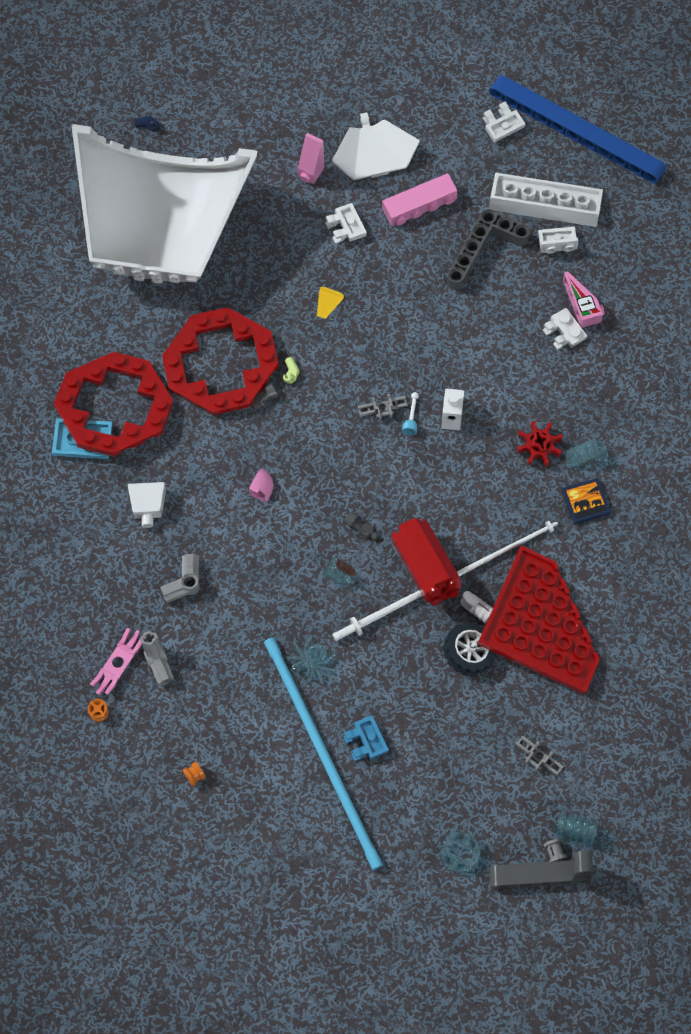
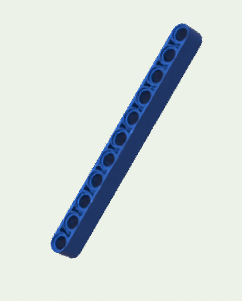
[489,75,666,184]

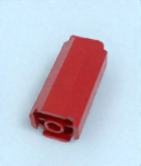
[391,518,461,606]

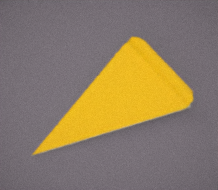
[317,287,344,319]

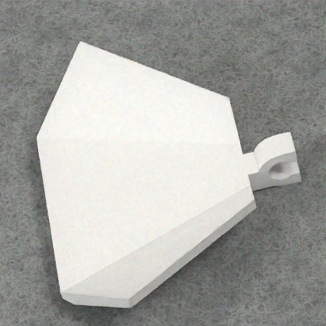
[332,112,420,180]

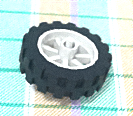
[443,622,496,676]

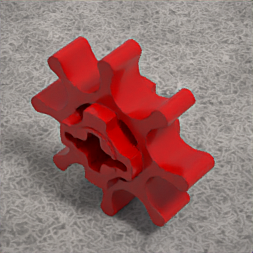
[517,421,563,467]

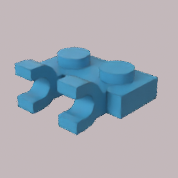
[343,715,389,761]

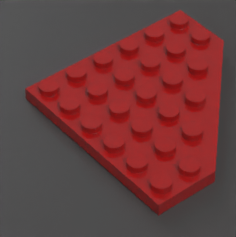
[477,545,600,695]

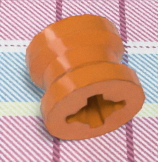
[88,699,109,722]
[182,761,206,787]

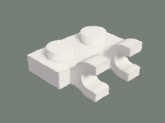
[483,102,525,143]
[325,203,367,244]
[543,308,587,350]

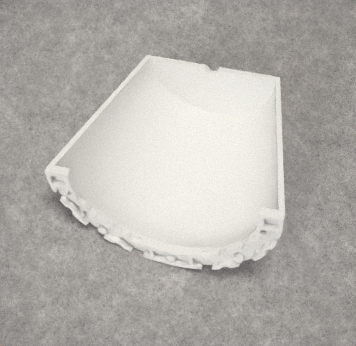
[72,124,257,284]

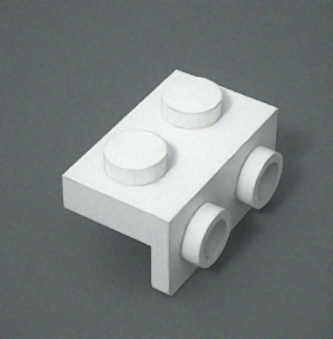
[538,226,578,254]

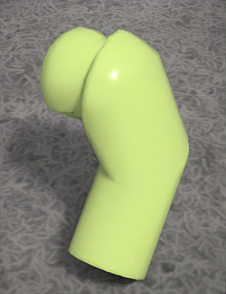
[283,357,300,384]

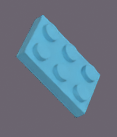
[52,418,113,459]

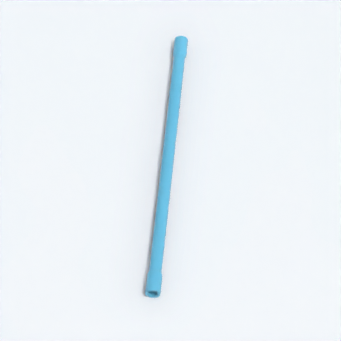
[264,637,383,871]

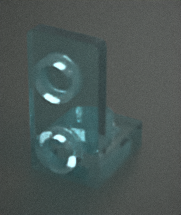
[562,438,610,469]

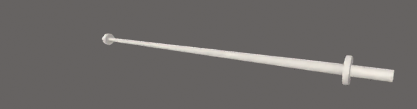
[332,521,558,641]

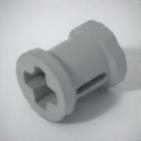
[544,838,567,862]

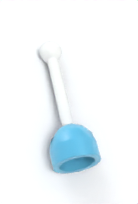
[402,392,419,435]

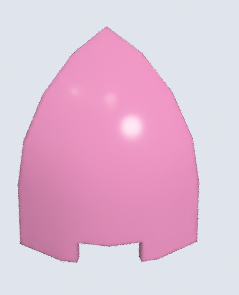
[249,469,274,502]

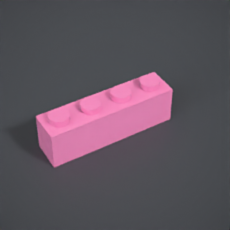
[382,173,457,226]

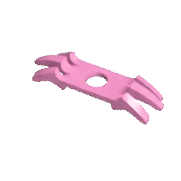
[90,628,142,695]

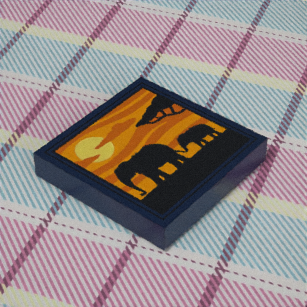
[561,478,611,525]

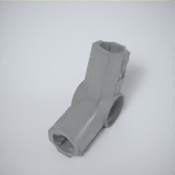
[160,554,200,603]
[140,631,174,686]

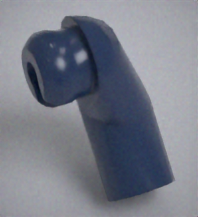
[134,116,160,131]

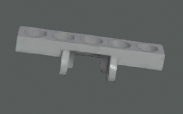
[358,394,408,420]
[515,736,564,776]

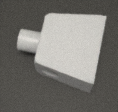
[441,389,464,430]
[128,482,166,528]

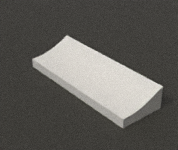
[489,173,603,227]

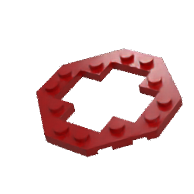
[162,307,279,415]
[54,352,173,457]

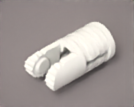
[460,591,493,624]

